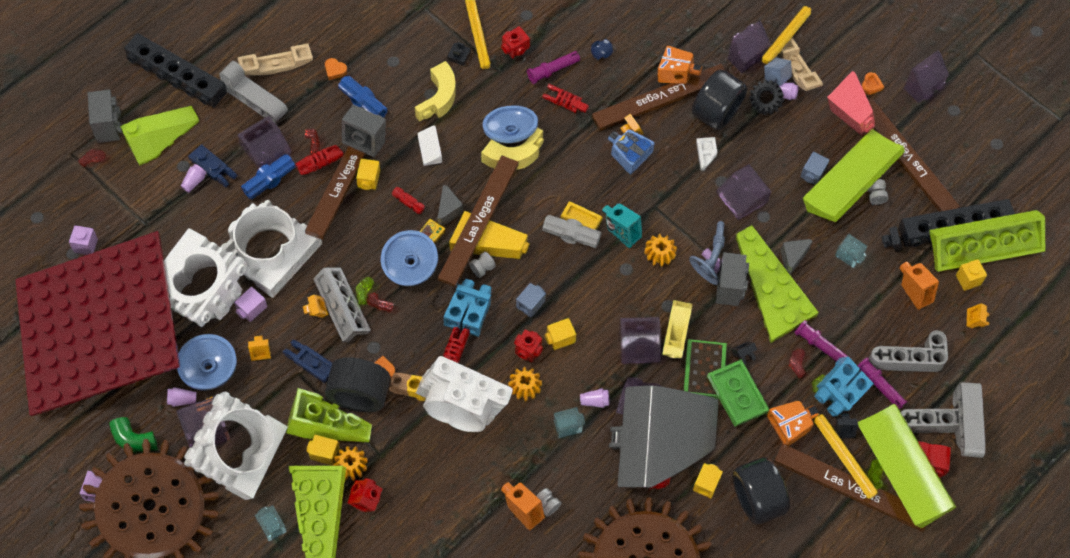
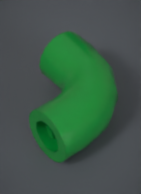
[109,417,158,454]

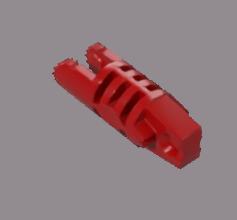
[542,84,589,113]
[296,145,344,175]
[443,327,470,363]

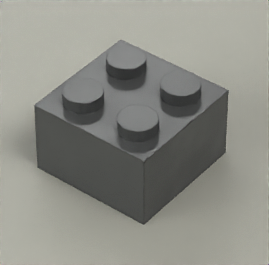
[88,90,122,143]
[342,105,386,158]
[716,252,749,306]

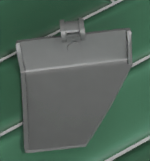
[609,386,718,487]

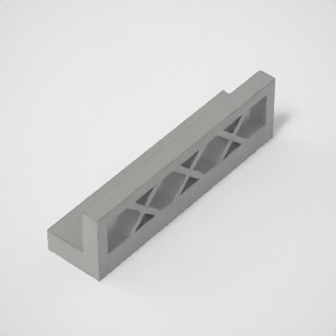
[313,268,371,342]

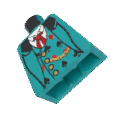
[601,204,642,248]

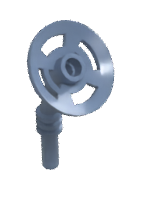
[689,221,725,285]

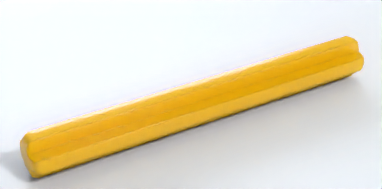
[465,0,490,70]
[762,6,811,64]
[814,414,878,499]

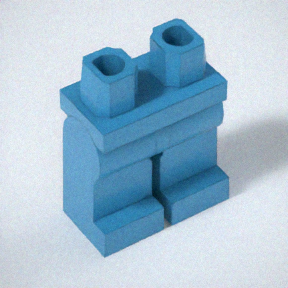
[443,279,491,337]
[814,357,874,416]

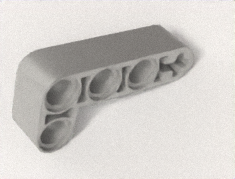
[219,61,288,124]
[869,330,948,372]
[953,382,985,458]
[901,409,960,448]

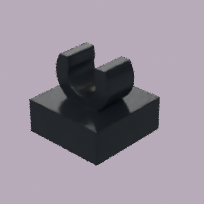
[447,42,471,66]
[882,226,903,252]
[731,341,757,365]
[835,414,858,438]

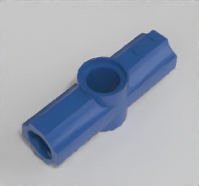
[338,76,388,118]
[241,154,296,200]

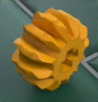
[644,234,677,267]
[508,366,542,401]
[333,446,368,481]

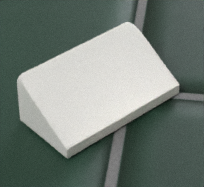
[417,126,442,166]

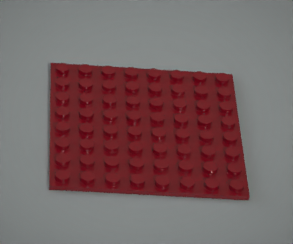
[15,231,180,417]

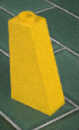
[449,211,529,259]

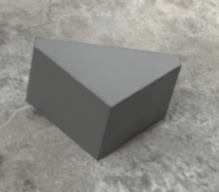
[438,185,463,227]
[781,239,813,275]

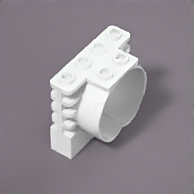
[221,200,322,298]
[164,228,247,327]
[416,356,512,432]
[184,392,288,500]

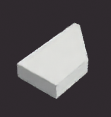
[696,137,717,171]

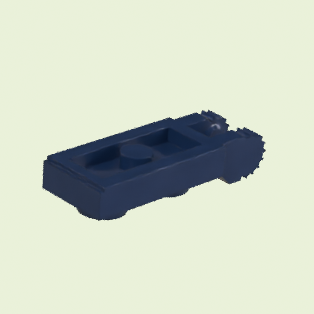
[188,144,237,187]
[283,340,332,384]

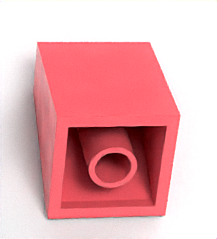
[827,71,875,137]

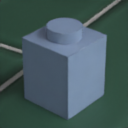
[764,58,792,86]
[801,152,830,185]
[516,283,546,318]

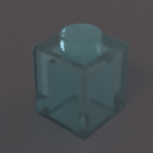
[835,234,868,268]
[554,407,585,438]
[255,505,287,542]

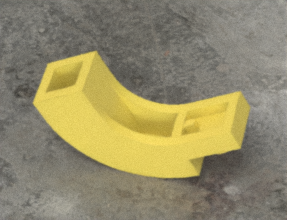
[415,61,456,122]
[481,127,544,170]
[662,300,692,358]

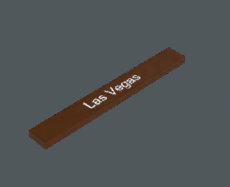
[592,64,725,131]
[868,98,960,212]
[305,146,366,240]
[438,155,519,288]
[774,443,927,532]

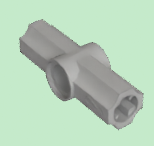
[542,215,601,248]

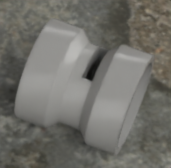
[868,179,889,205]
[469,252,496,278]
[537,488,561,517]

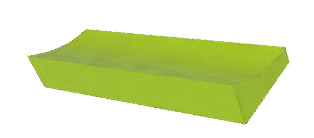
[803,129,905,222]
[929,210,1045,272]
[858,404,956,528]

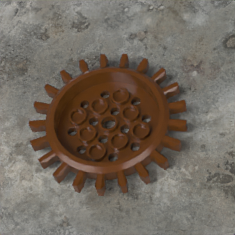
[79,439,219,558]
[578,497,712,558]

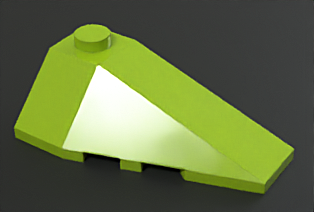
[120,106,199,166]
[286,388,372,442]

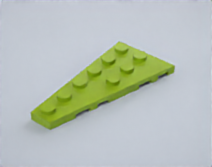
[736,225,819,343]
[289,466,346,558]

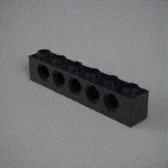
[124,33,227,108]
[898,199,1015,247]

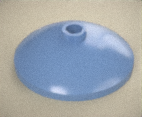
[483,106,538,143]
[381,230,438,286]
[177,334,237,390]

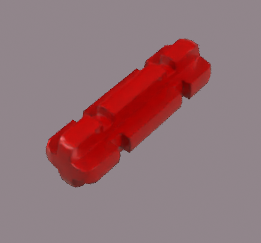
[392,187,425,214]

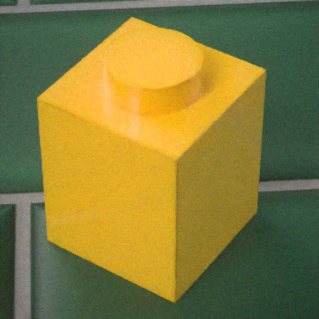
[356,159,380,190]
[956,259,987,291]
[545,318,576,350]
[307,435,340,466]
[693,463,723,499]

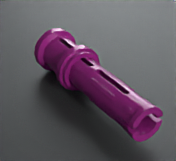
[527,51,580,84]
[795,320,850,362]
[857,357,907,410]

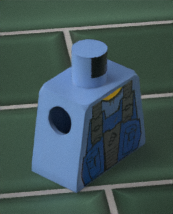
[608,130,654,175]

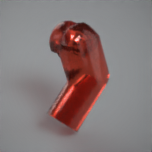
[305,128,320,155]
[77,149,106,167]
[366,293,393,312]
[789,348,806,378]

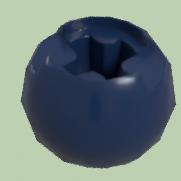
[591,38,613,60]

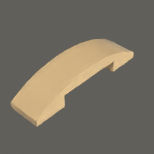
[779,38,823,91]
[237,44,313,75]

